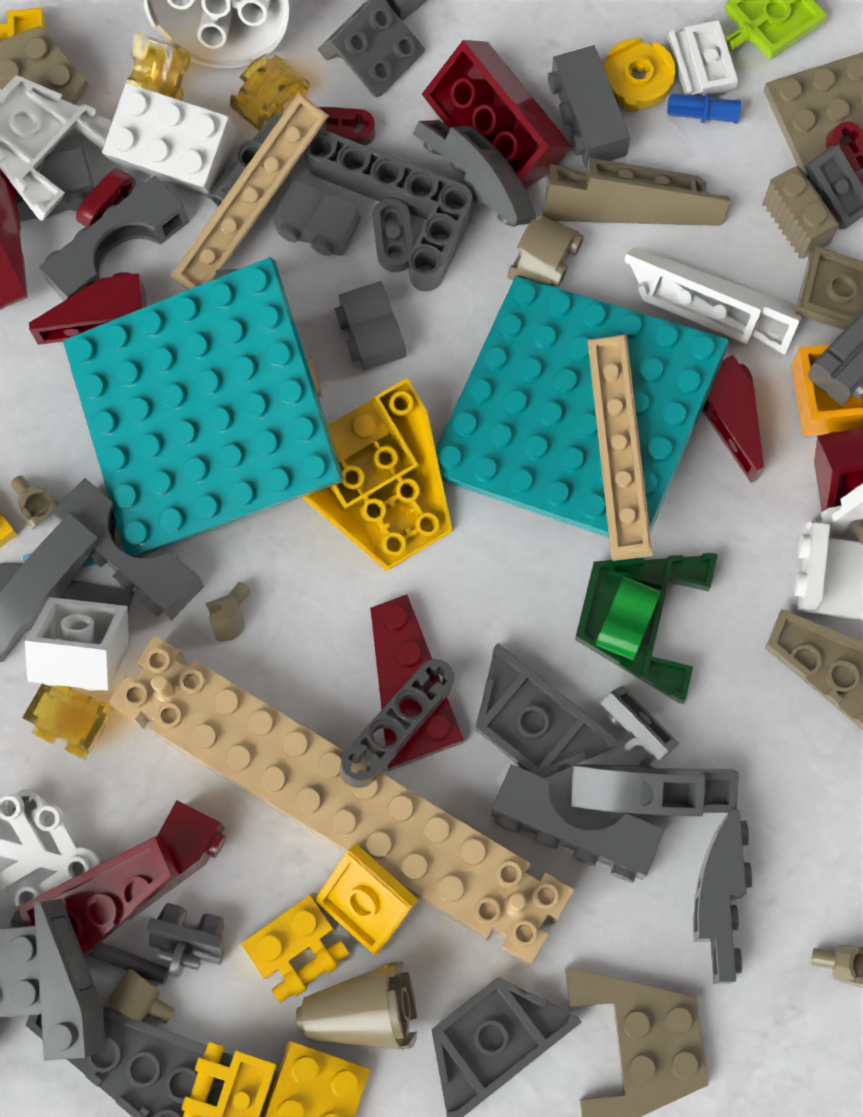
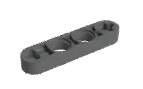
[340,659,455,788]

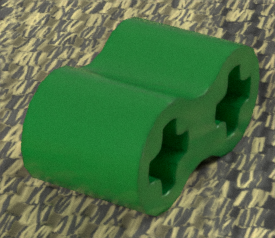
[596,576,662,661]

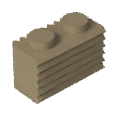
[762,166,839,259]

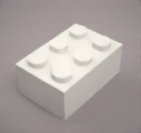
[101,83,239,195]

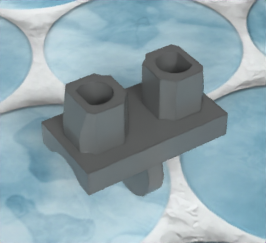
[146,903,224,978]

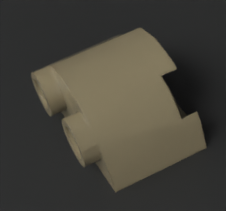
[507,214,584,286]

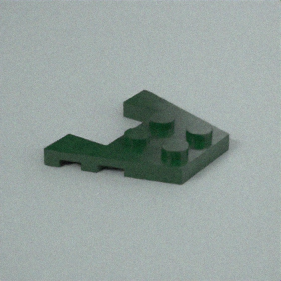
[575,553,718,704]

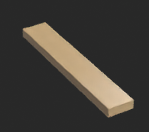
[170,93,329,290]
[588,334,653,561]

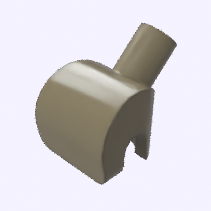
[11,476,59,529]
[206,582,251,641]
[811,945,863,988]
[108,969,175,1024]

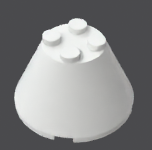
[143,0,290,69]

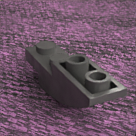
[413,120,537,227]
[569,764,739,816]
[693,810,752,984]

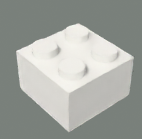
[25,597,129,691]

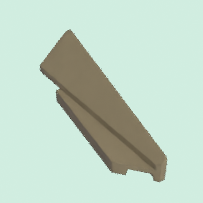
[542,157,730,226]

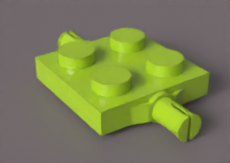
[724,0,828,61]

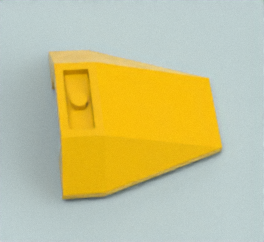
[301,377,453,571]

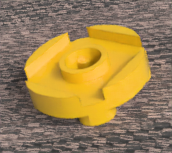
[603,38,675,112]

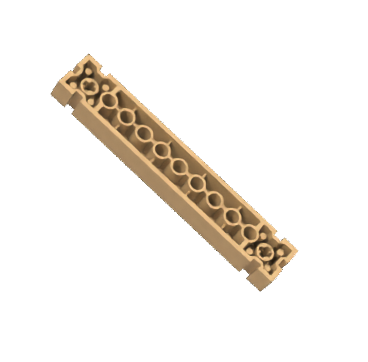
[108,635,574,967]

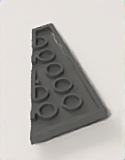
[25,1007,277,1117]

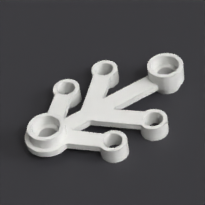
[0,794,100,907]

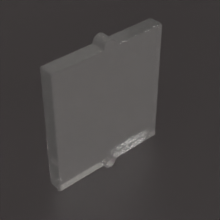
[625,106,695,171]

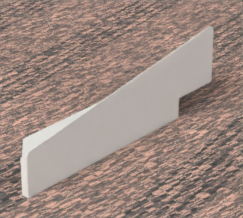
[625,248,803,355]

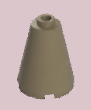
[296,961,417,1050]

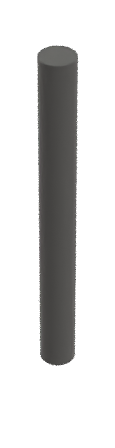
[11,910,170,985]

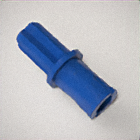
[667,93,741,124]

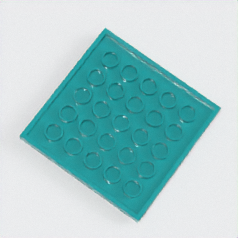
[63,257,344,557]
[435,276,729,538]

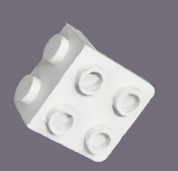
[794,522,863,621]

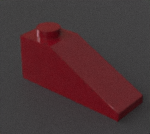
[29,272,147,345]
[702,354,764,483]
[129,800,226,920]

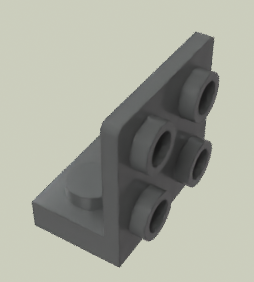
[317,0,425,97]

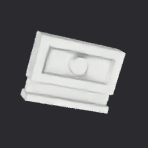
[667,20,739,97]

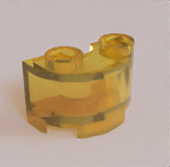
[126,32,190,101]
[230,54,311,131]
[22,683,115,760]

